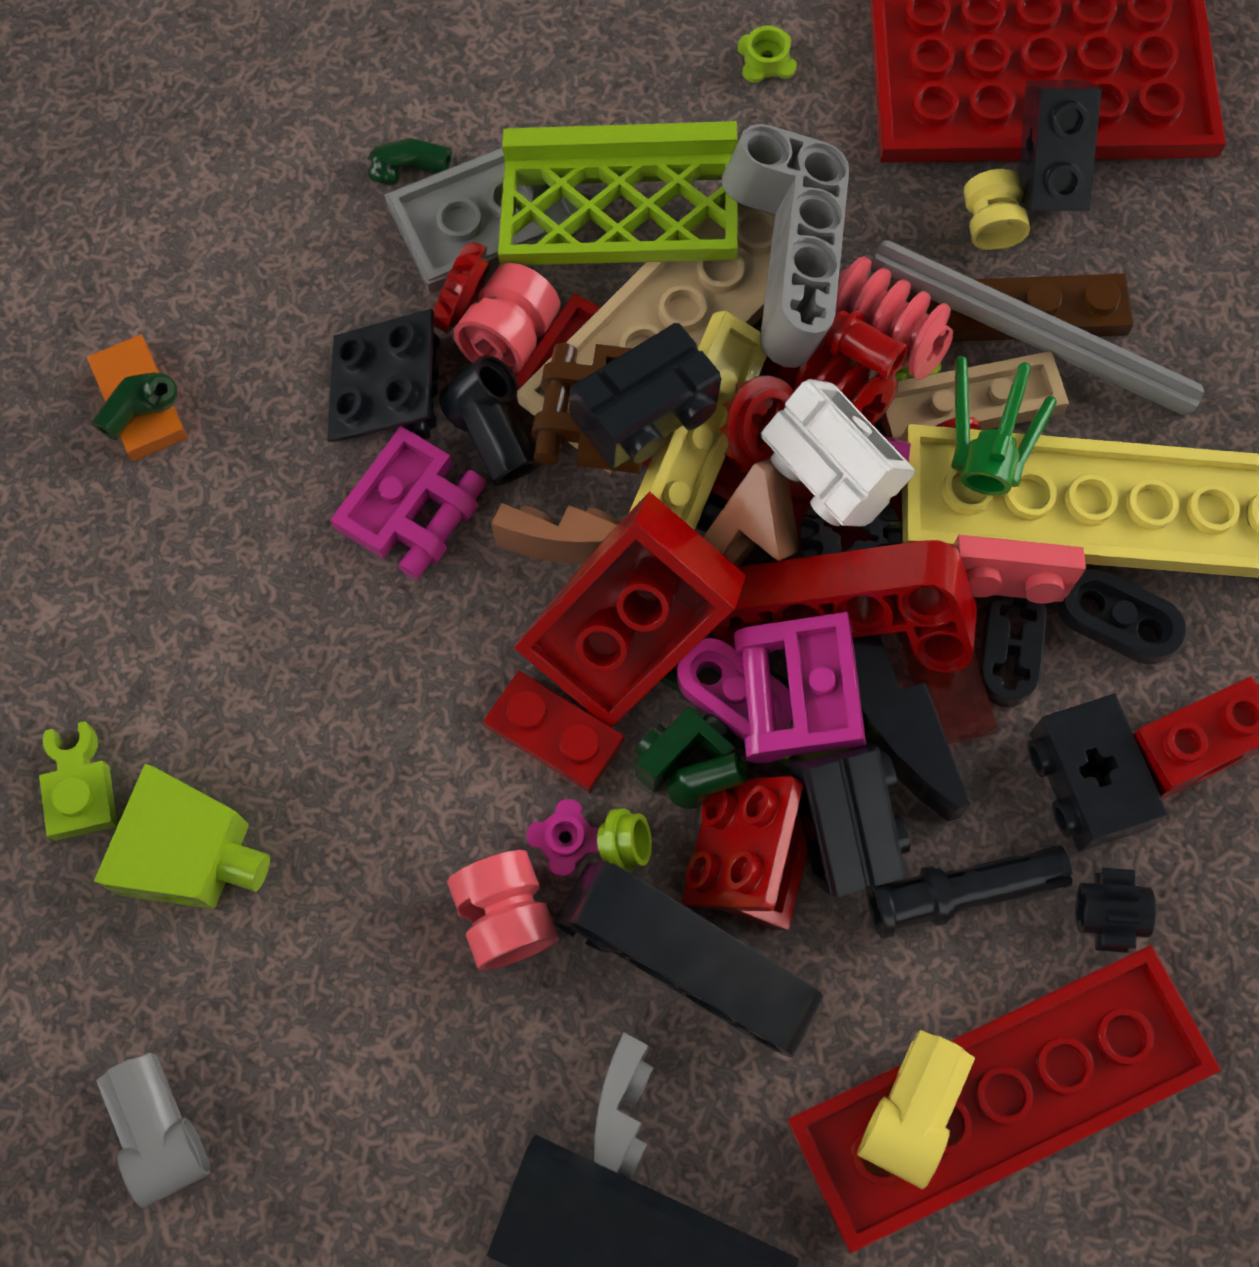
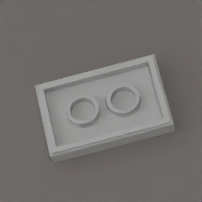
[384,148,587,294]

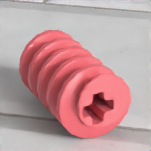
[835,256,953,380]

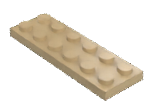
[517,202,775,475]

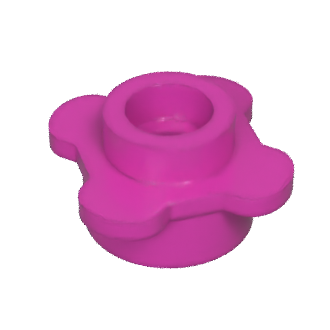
[526,799,599,877]

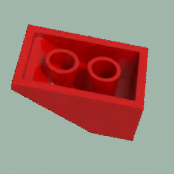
[513,491,746,727]

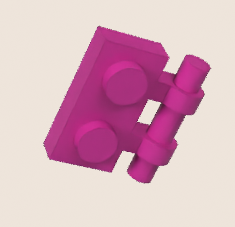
[330,426,487,580]

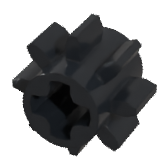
[1075,867,1156,953]

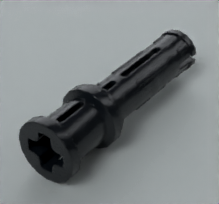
[866,845,1073,939]

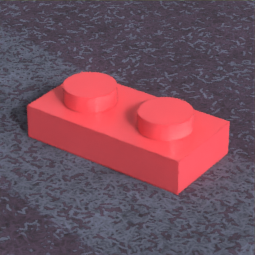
[953,535,1086,604]

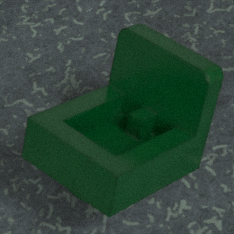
[635,706,737,793]

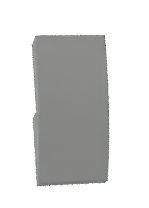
[594,1033,654,1179]

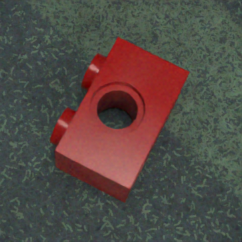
[1133,676,1259,800]

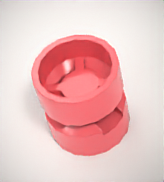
[454,263,561,376]
[447,850,559,971]

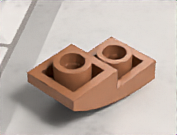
[491,503,619,564]

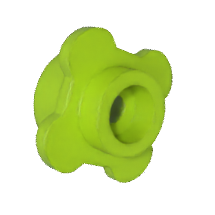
[737,26,797,83]

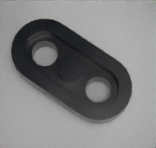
[1058,569,1186,664]

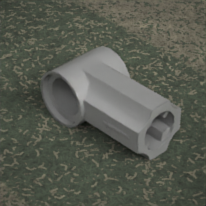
[96,1053,210,1209]

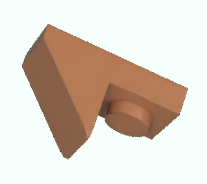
[703,459,799,568]

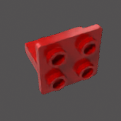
[682,776,807,930]

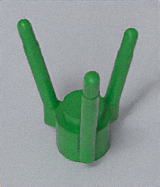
[951,356,1057,495]

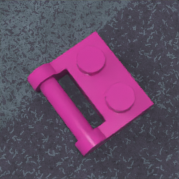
[734,612,866,763]

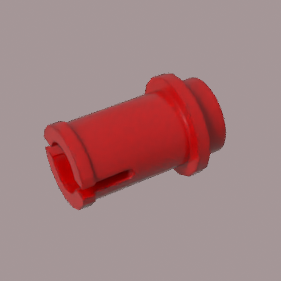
[824,310,909,380]

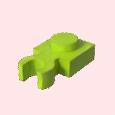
[39,721,118,841]

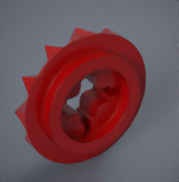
[434,242,490,334]
[718,376,795,473]

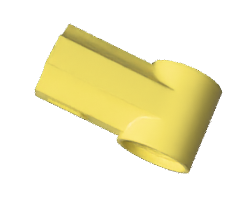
[857,1030,975,1189]

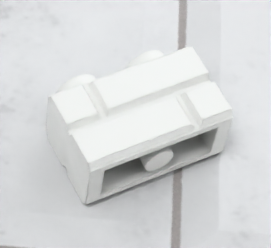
[761,379,915,526]

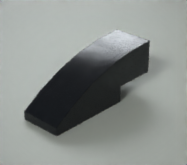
[853,634,971,821]

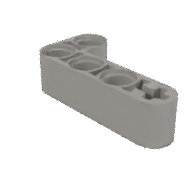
[722,124,849,368]

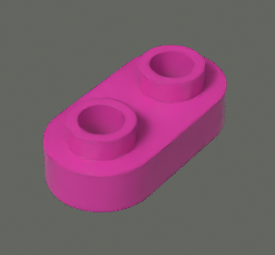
[677,638,793,740]

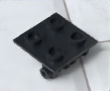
[327,309,440,442]

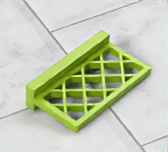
[498,121,738,265]

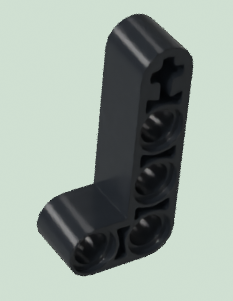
[553,861,824,1058]

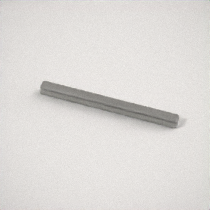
[871,240,1204,415]

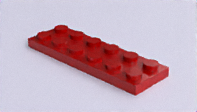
[786,944,1222,1254]

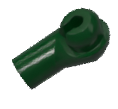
[367,138,452,185]
[91,373,177,440]
[667,752,747,809]

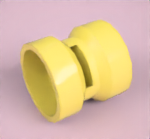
[963,169,1030,250]

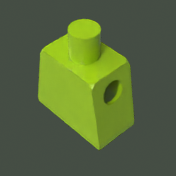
[94,764,270,909]

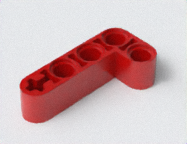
[713,540,977,673]

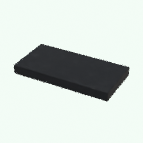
[486,1134,800,1267]

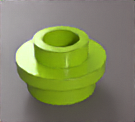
[597,808,652,873]

